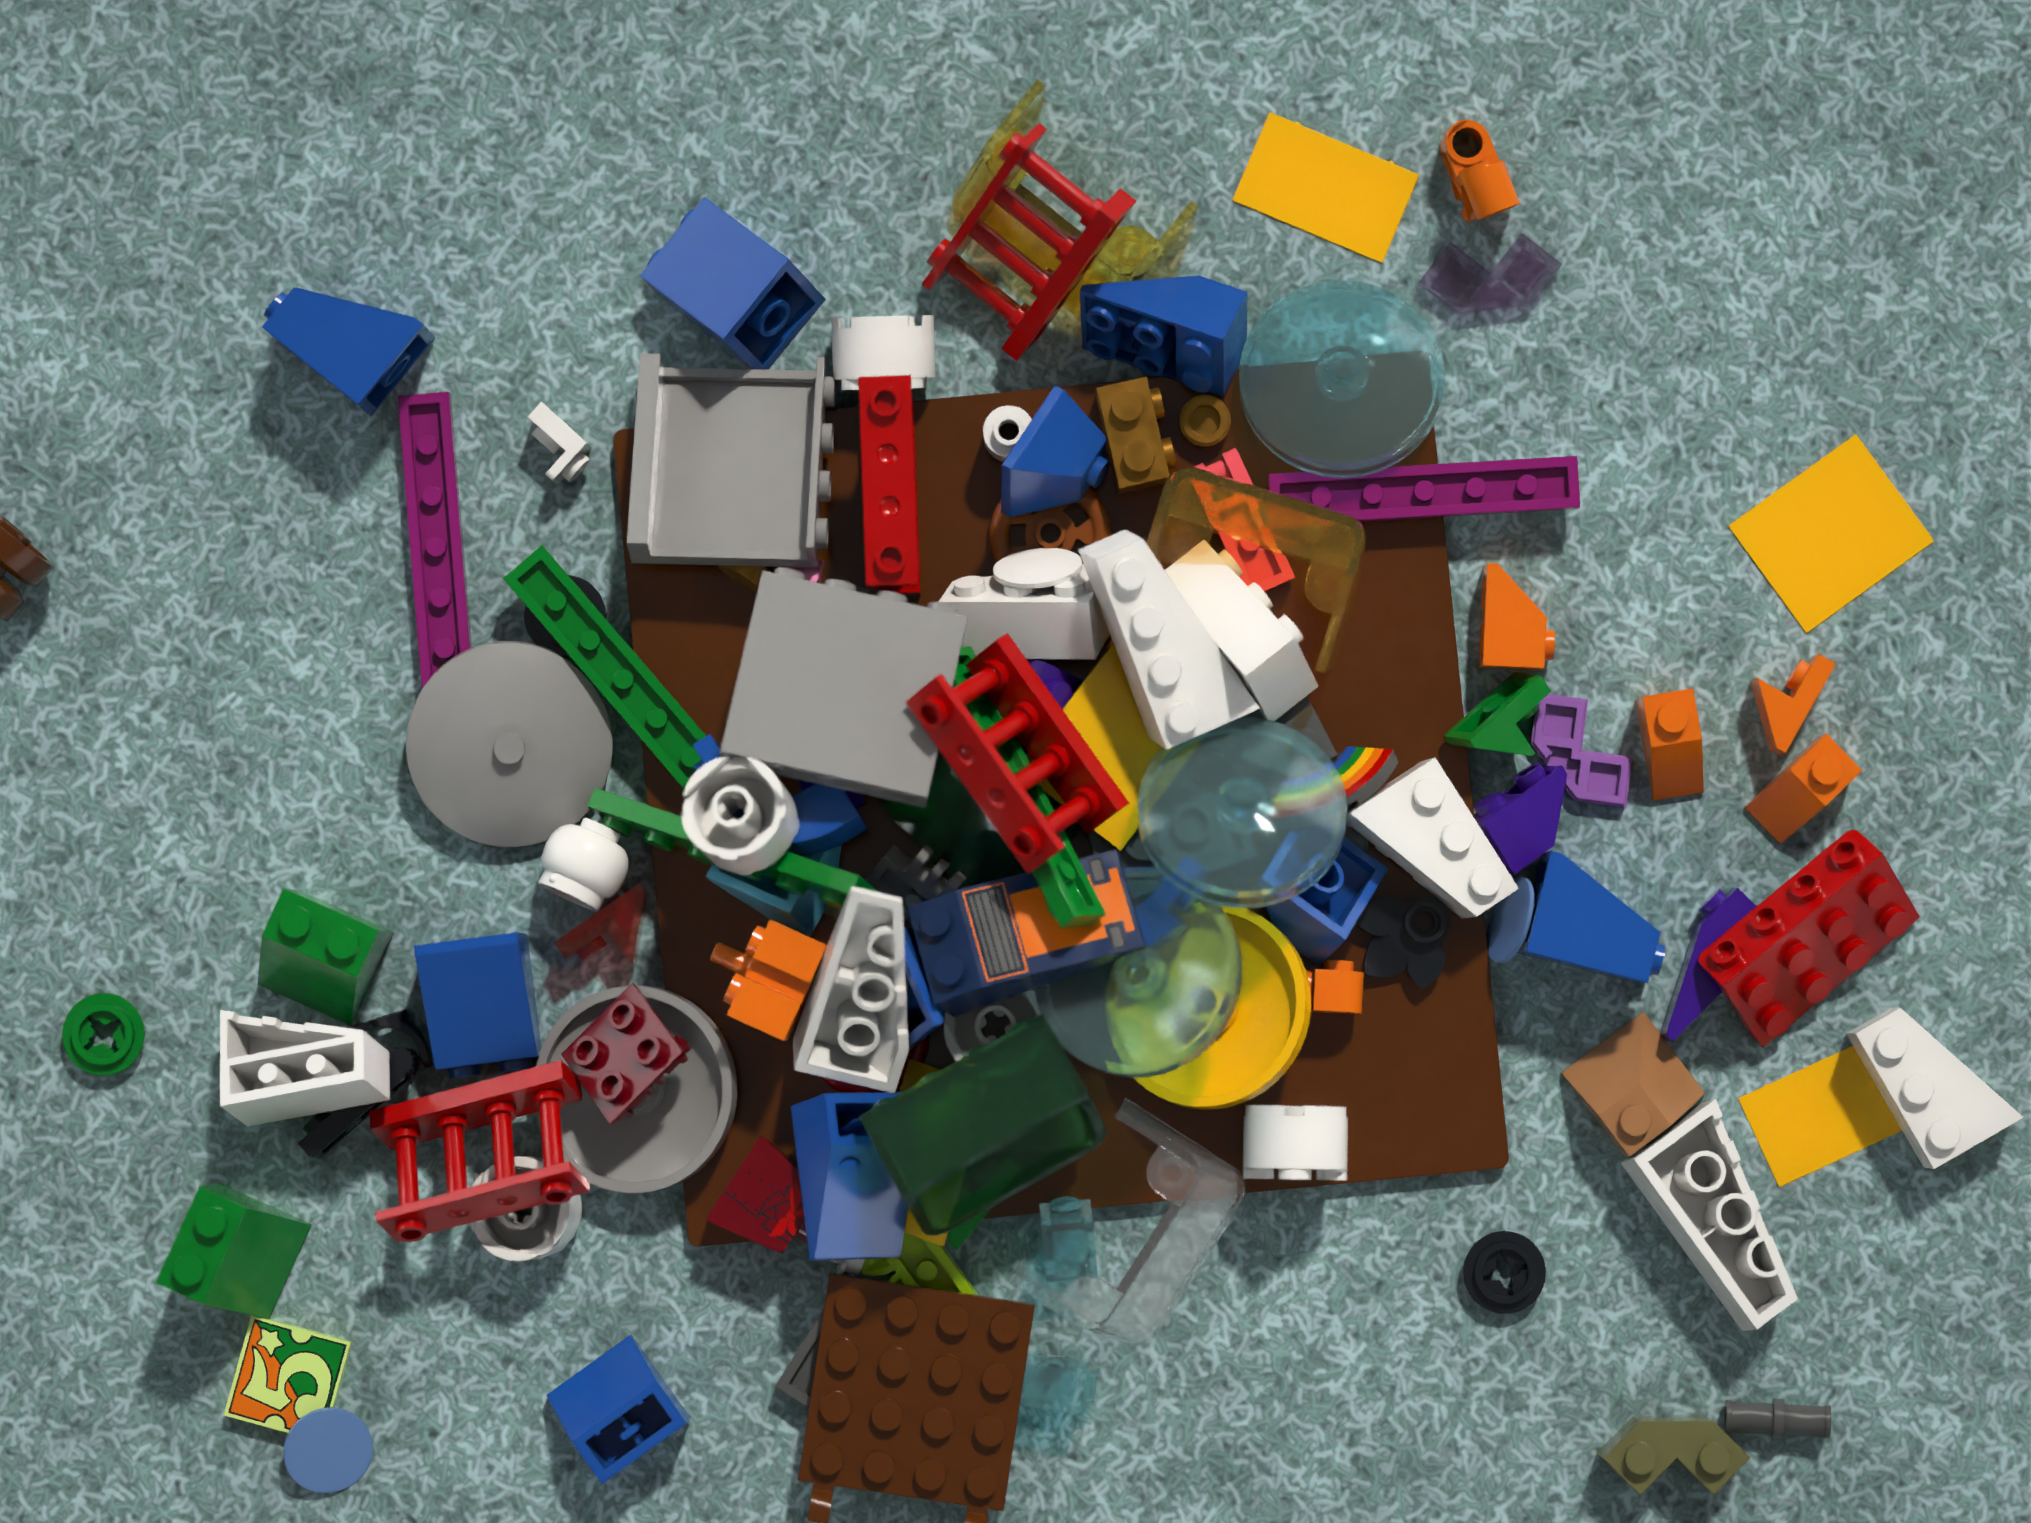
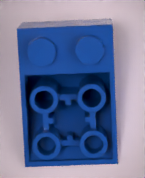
[1080,276,1247,397]
[791,1092,918,1261]

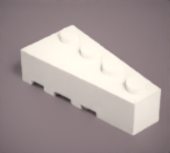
[1078,530,1260,750]
[1621,1099,1798,1331]

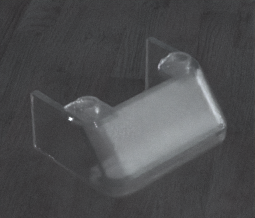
[1009,1097,1246,1346]

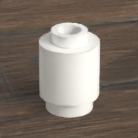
[983,405,1032,462]

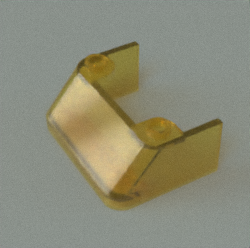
[952,79,1199,322]
[1147,467,1366,673]

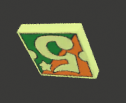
[224,1315,353,1433]

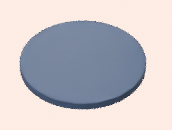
[1486,876,1535,963]
[283,1407,373,1493]

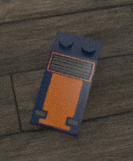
[907,850,1147,1017]

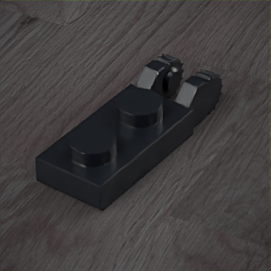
[298,1046,421,1158]

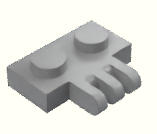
[866,845,967,923]

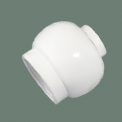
[538,818,629,912]

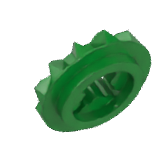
[62,993,146,1075]

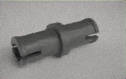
[1724,1398,1831,1440]

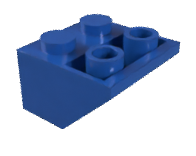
[547,1334,691,1484]

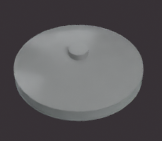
[406,641,613,847]
[535,986,738,1193]

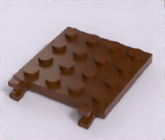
[798,1273,1035,1523]

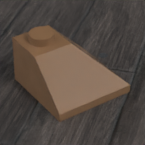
[1561,1011,1705,1157]

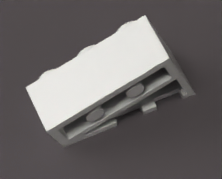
[1165,540,1319,724]
[939,564,1110,659]
[1337,757,1519,919]
[1846,1008,2024,1169]
[220,1010,390,1127]

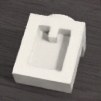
[528,402,592,485]

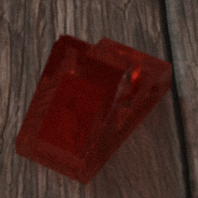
[554,883,649,964]

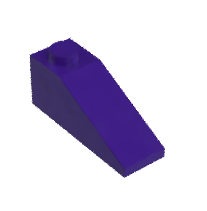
[1660,888,1756,1042]

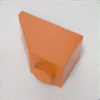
[1478,563,1555,672]
[1635,688,1704,801]
[1744,733,1863,844]

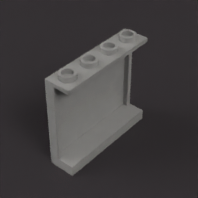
[627,353,837,568]
[720,568,968,808]

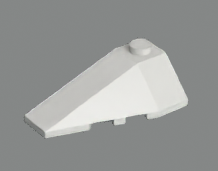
[793,886,909,1094]

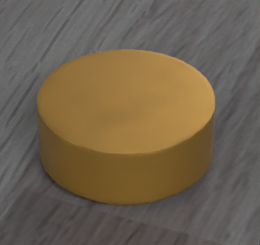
[1179,395,1231,448]
[718,565,770,592]

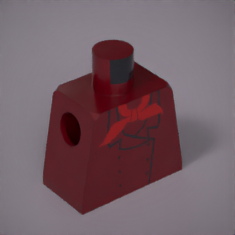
[706,1135,808,1254]

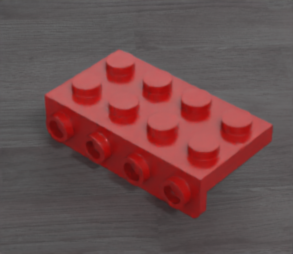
[1698,830,1920,1048]

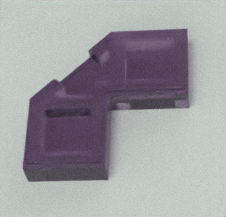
[1418,233,1562,315]

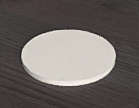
[993,548,1082,589]

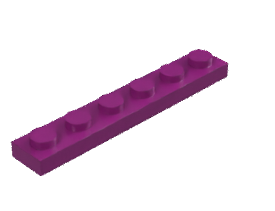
[398,392,472,688]
[1268,456,1580,527]

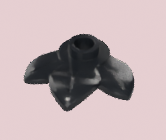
[1356,895,1450,989]

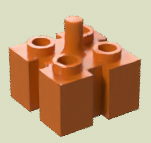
[710,920,827,1041]

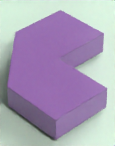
[1530,694,1633,808]

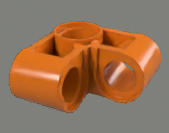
[1440,120,1520,223]

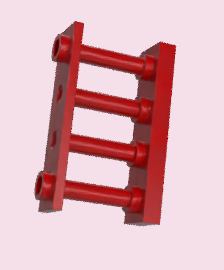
[921,123,1137,361]
[858,375,921,596]
[905,633,1129,874]
[369,1060,590,1242]

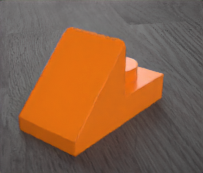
[1750,653,1836,756]

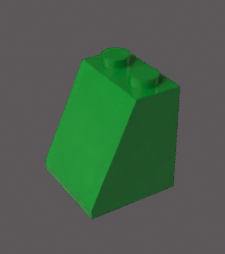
[258,888,394,1026]
[155,1182,312,1319]

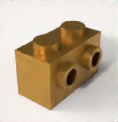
[1095,376,1177,495]

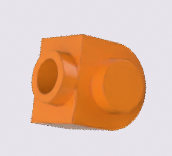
[1306,960,1364,1014]

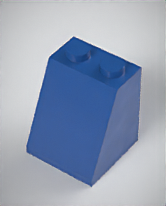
[640,197,826,370]
[262,287,435,416]
[1517,850,1665,983]
[414,932,541,1078]

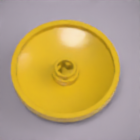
[1106,901,1311,1110]

